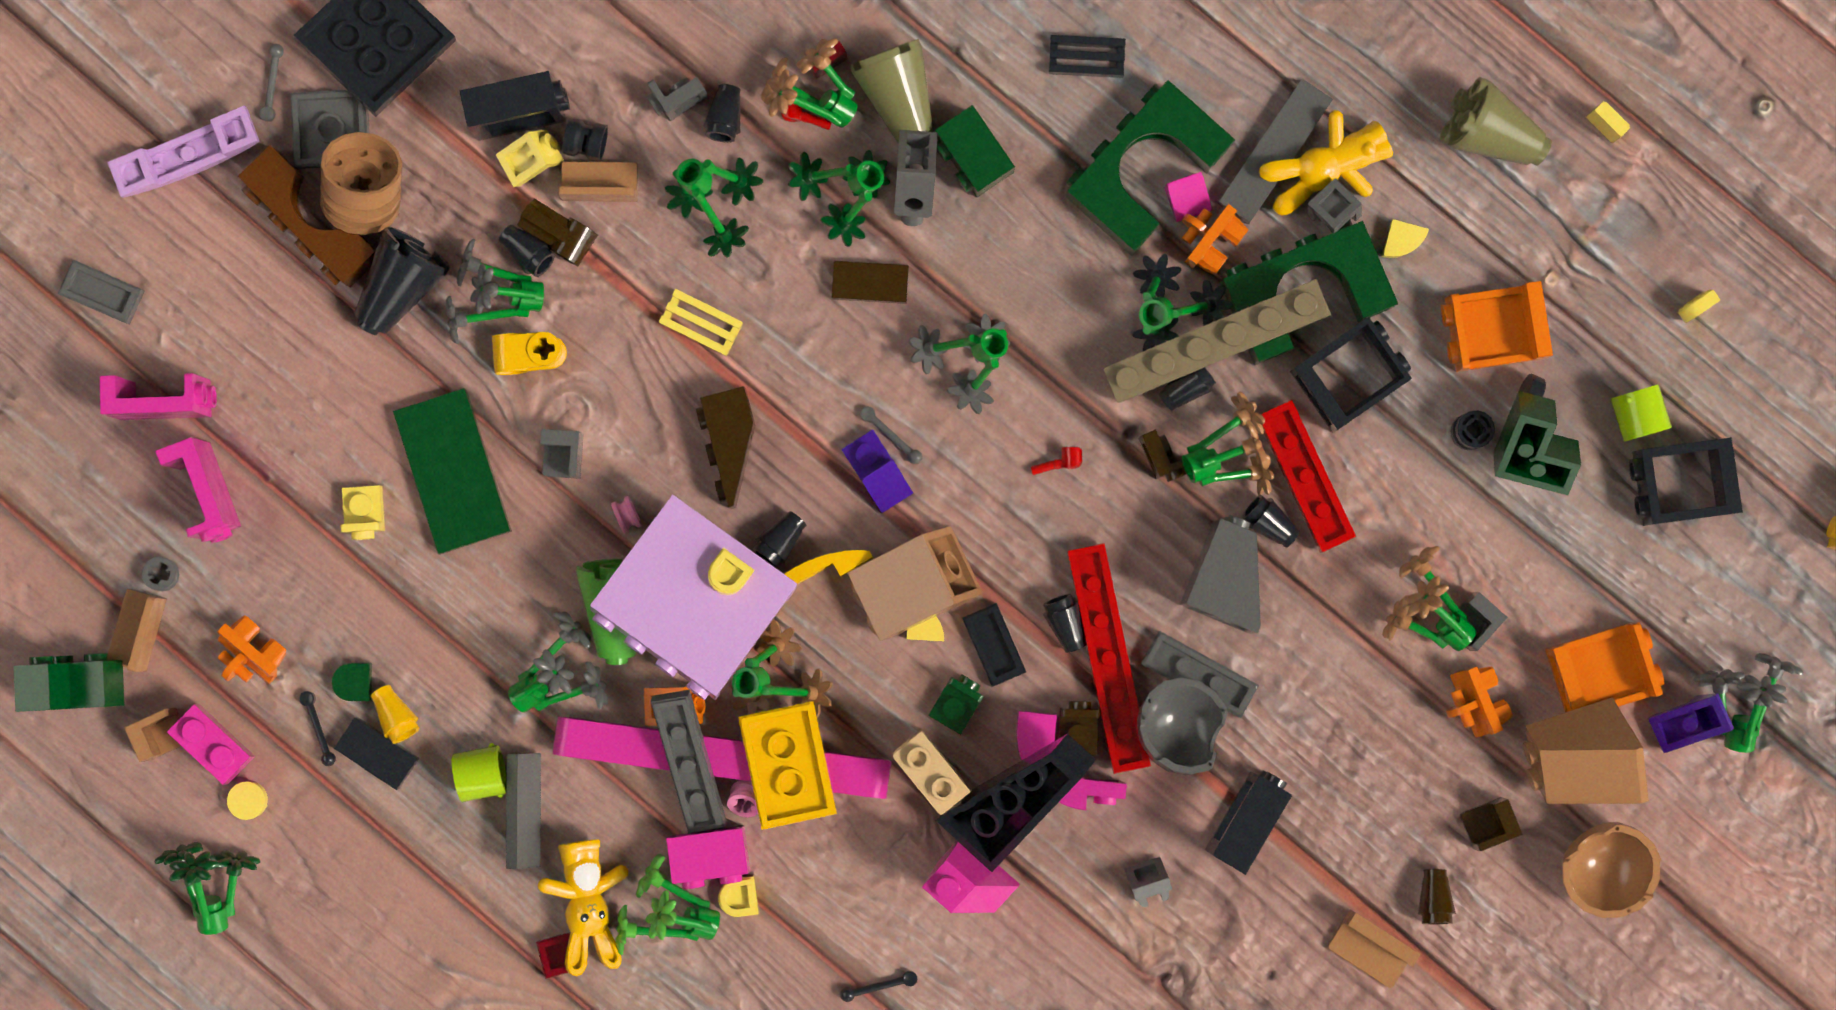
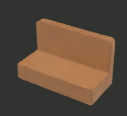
[558,162,638,202]
[107,589,167,672]
[1328,909,1421,988]

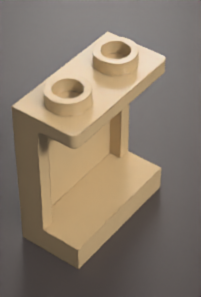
[892,728,971,815]

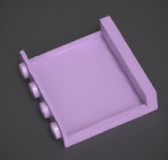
[590,494,798,700]

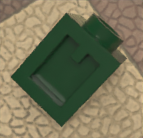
[928,674,984,735]

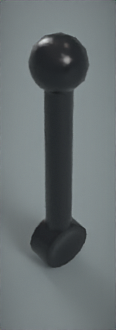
[299,691,336,767]
[840,971,918,1002]

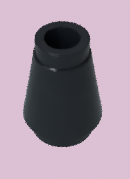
[704,84,741,143]
[498,224,555,277]
[1158,368,1216,411]
[1242,495,1300,548]
[752,511,807,568]
[1043,594,1086,653]

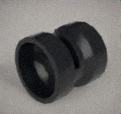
[562,117,608,162]
[1450,410,1495,450]

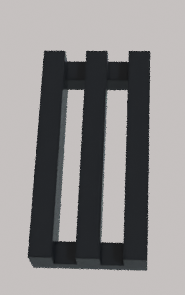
[1049,35,1126,78]

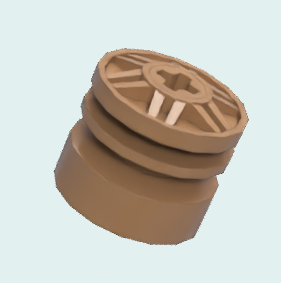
[320,132,403,235]

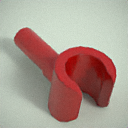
[781,104,832,130]
[1031,447,1082,475]

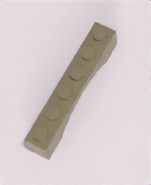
[1103,279,1331,403]

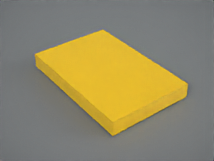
[738,701,837,830]

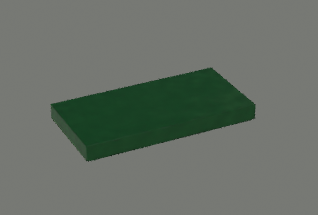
[393,388,512,555]

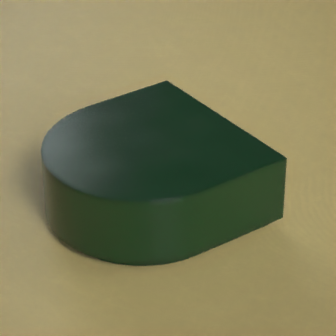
[331,663,372,701]

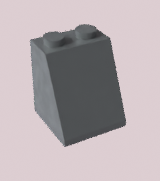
[1179,515,1261,634]

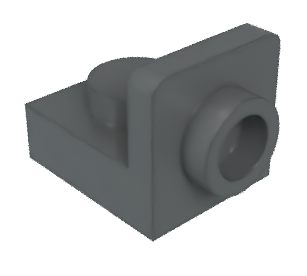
[646,77,708,121]

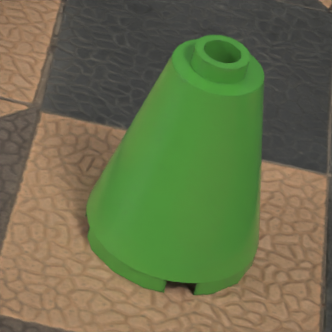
[576,559,636,665]

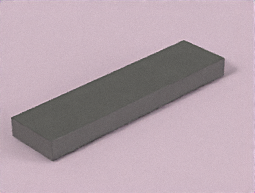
[1218,79,1333,224]
[651,690,727,834]

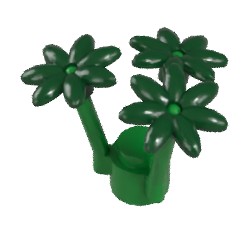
[788,150,890,247]
[665,157,763,258]
[154,842,260,935]

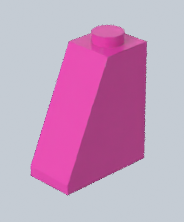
[922,841,1020,913]

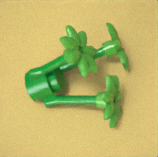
[615,854,720,955]

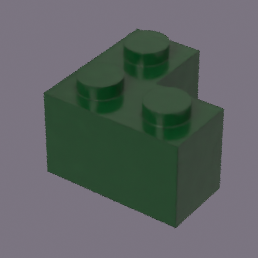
[1493,391,1581,495]
[13,653,125,712]

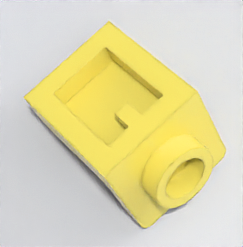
[496,130,564,187]
[340,485,385,540]

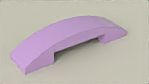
[108,106,260,198]

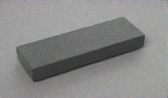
[1141,631,1259,718]
[506,753,541,869]

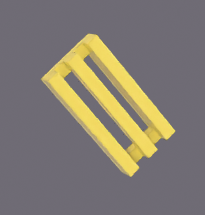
[659,289,743,357]

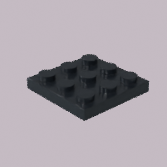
[293,0,456,117]

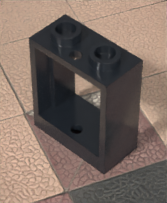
[459,71,570,141]
[1289,317,1412,433]
[1629,437,1743,526]
[1205,770,1292,875]

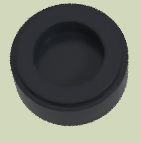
[1519,373,1546,397]

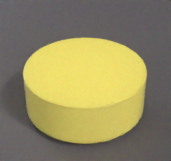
[227,781,268,820]

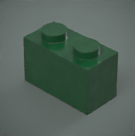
[935,105,1015,198]

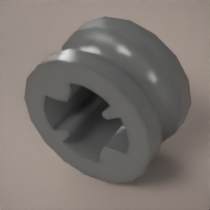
[142,557,180,592]

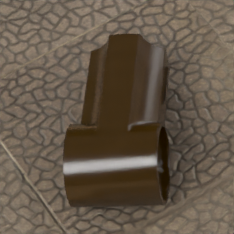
[517,198,598,267]

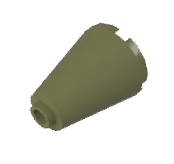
[849,39,933,144]

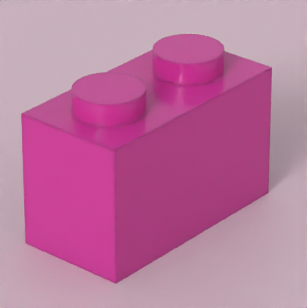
[167,704,255,785]
[666,826,750,889]

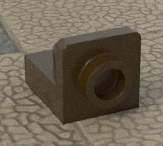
[1138,429,1186,482]
[1059,701,1100,755]

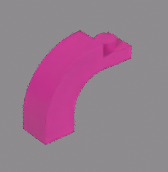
[1016,711,1127,811]

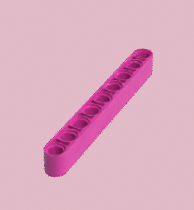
[552,716,891,799]

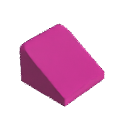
[1164,172,1212,223]

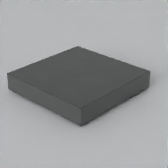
[290,90,370,169]

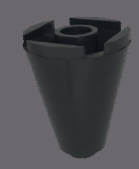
[354,227,451,335]

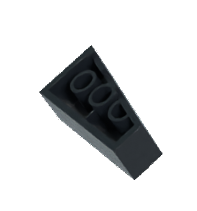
[935,734,1096,872]

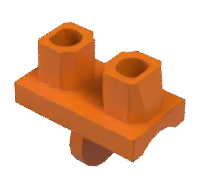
[1181,204,1249,275]
[217,615,286,684]
[1446,666,1513,738]

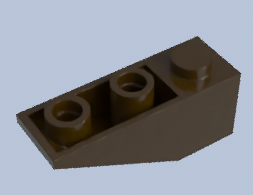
[696,386,756,509]

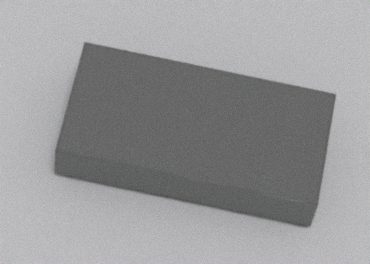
[58,260,145,325]

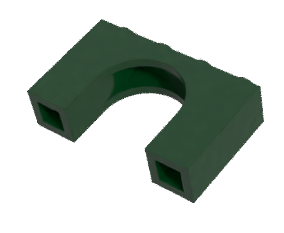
[1065,80,1235,256]
[1220,220,1398,365]

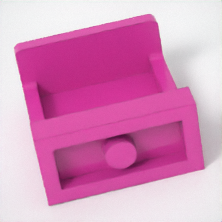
[99,373,217,420]
[155,437,241,544]

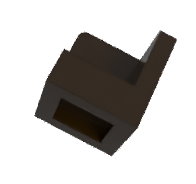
[1460,797,1523,851]

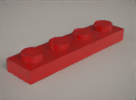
[1261,400,1356,553]

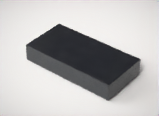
[962,603,1026,687]
[334,717,420,790]

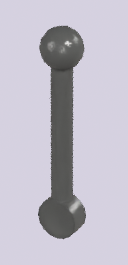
[259,44,284,122]
[860,406,923,464]

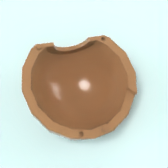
[1563,822,1662,918]

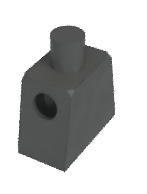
[894,130,937,226]

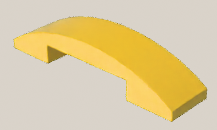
[784,550,874,584]

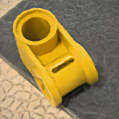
[492,332,567,375]

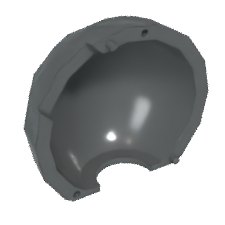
[1137,677,1228,775]

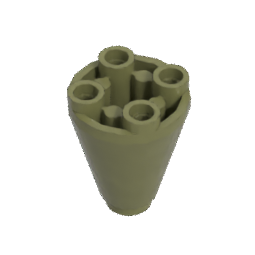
[1440,77,1552,166]

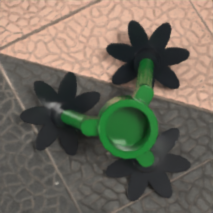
[1132,254,1233,351]

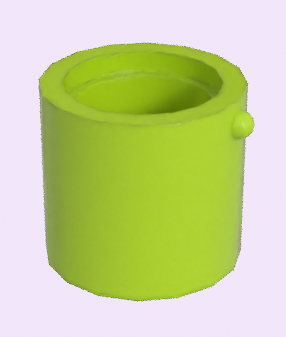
[1611,384,1672,442]
[451,743,507,803]

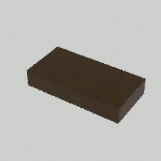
[831,261,909,304]

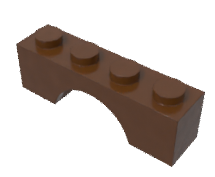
[238,145,376,288]

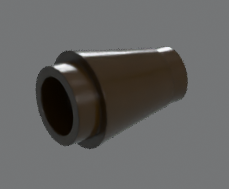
[1418,869,1456,925]

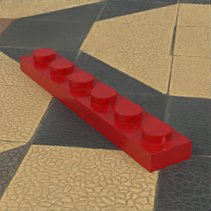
[1067,543,1151,774]

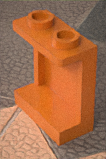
[1441,281,1553,372]
[1545,622,1665,713]

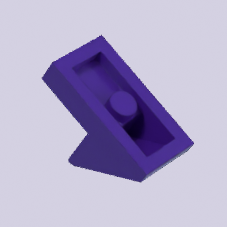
[841,430,913,513]
[1648,693,1734,753]

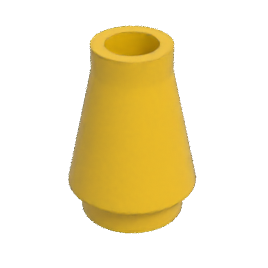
[370,685,420,744]

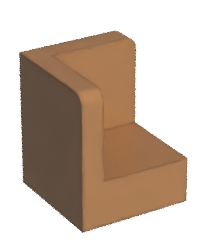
[124,708,181,762]

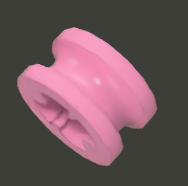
[611,496,642,534]
[727,780,758,817]

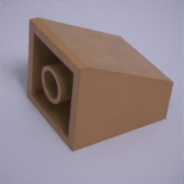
[848,526,983,641]
[1523,697,1649,804]

